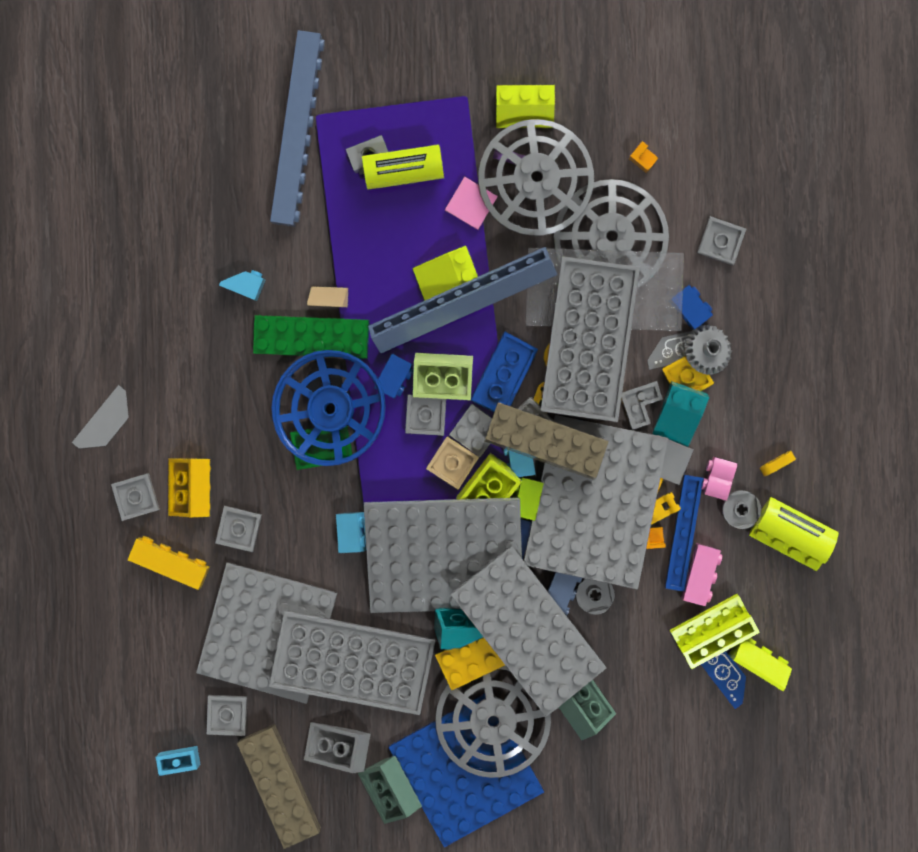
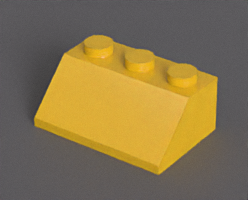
[168,458,211,517]

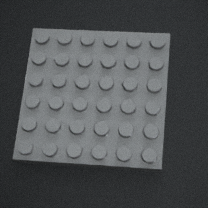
[196,562,337,704]

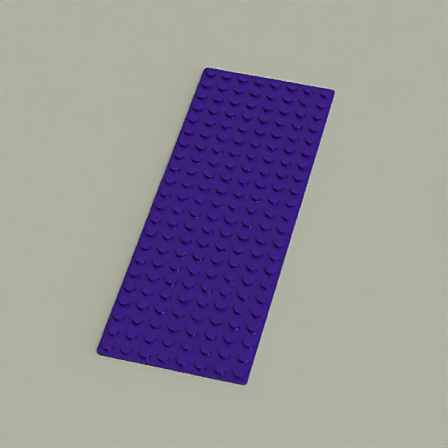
[316,96,513,503]

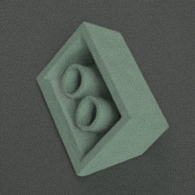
[559,680,616,740]
[358,756,422,824]

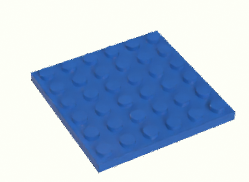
[389,693,544,847]

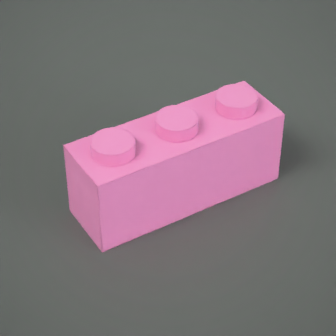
[681,543,722,606]

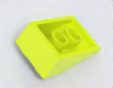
[413,246,478,300]

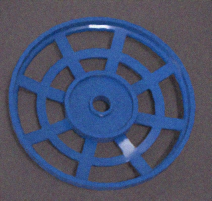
[272,350,386,466]

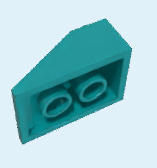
[652,381,709,447]
[434,608,483,650]

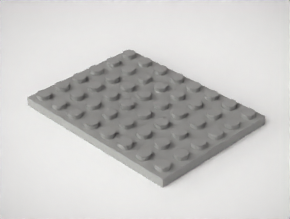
[524,415,668,590]
[364,498,522,613]

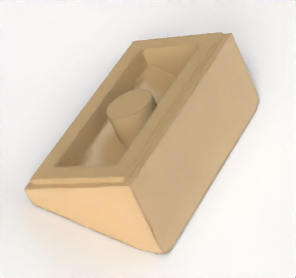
[307,287,348,307]

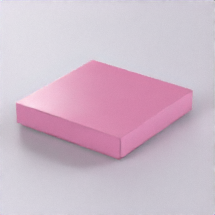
[445,177,498,230]

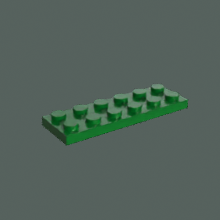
[253,315,370,359]

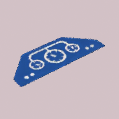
[701,651,746,709]

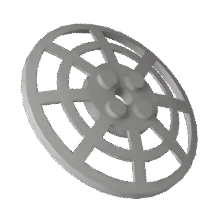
[478,119,594,236]
[554,179,669,288]
[436,665,551,778]

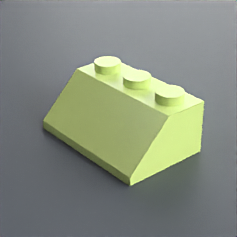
[413,353,473,400]

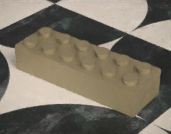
[484,402,609,480]
[237,724,321,849]

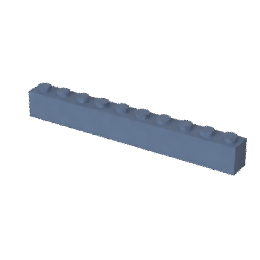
[270,30,325,227]
[368,247,558,353]

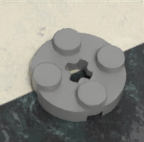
[722,490,761,529]
[576,579,615,615]

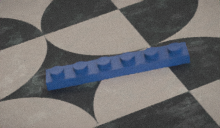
[665,475,704,591]

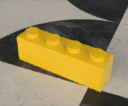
[128,536,210,590]

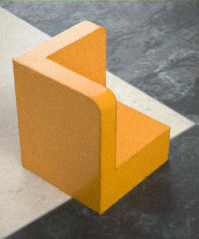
[629,141,658,173]
[646,527,666,549]

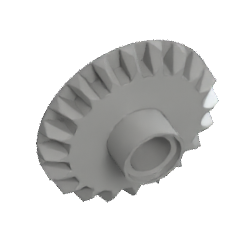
[685,325,732,375]

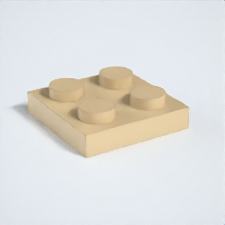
[426,437,479,489]

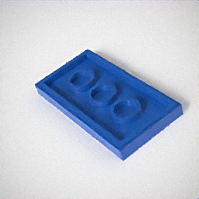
[470,332,538,413]

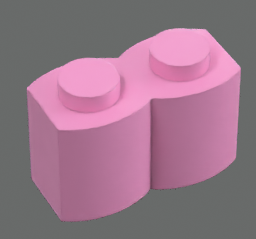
[701,457,737,501]

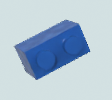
[669,285,713,330]
[374,354,414,399]

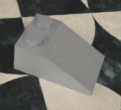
[304,722,371,773]

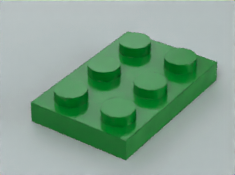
[290,425,353,470]

